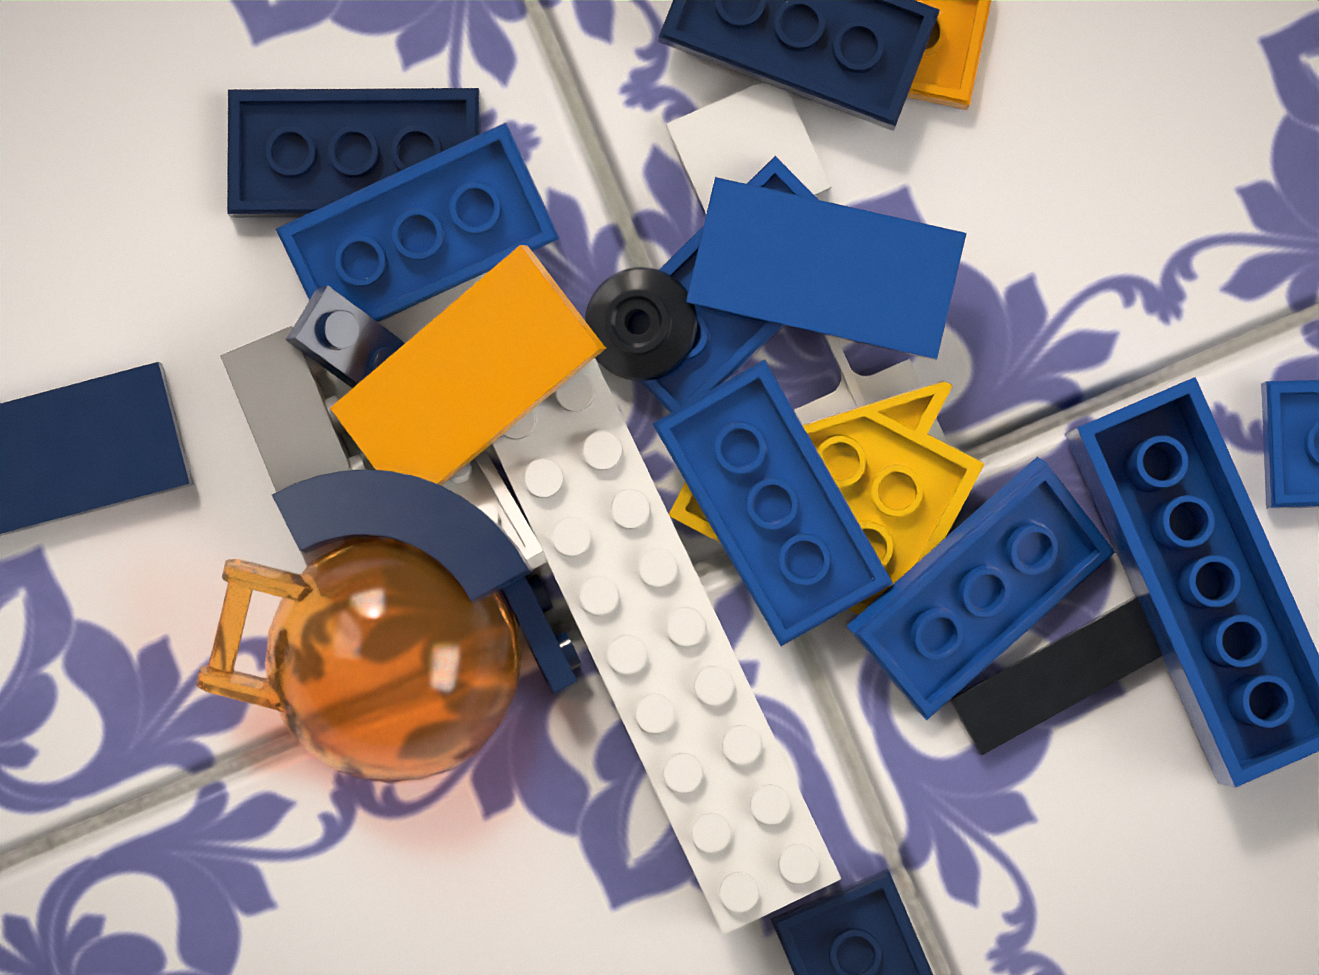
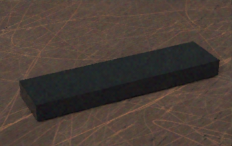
[950,596,1163,755]

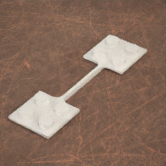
[666,81,948,444]

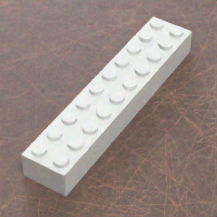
[492,358,841,935]

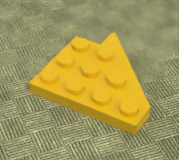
[669,380,985,615]

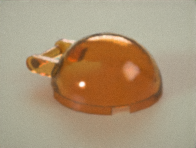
[196,537,522,784]

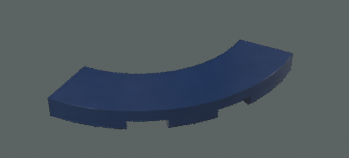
[272,469,534,603]

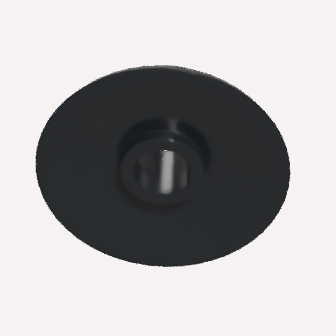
[585,267,698,381]

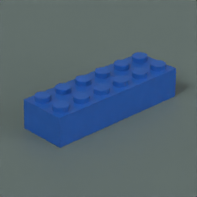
[1065,377,1319,788]

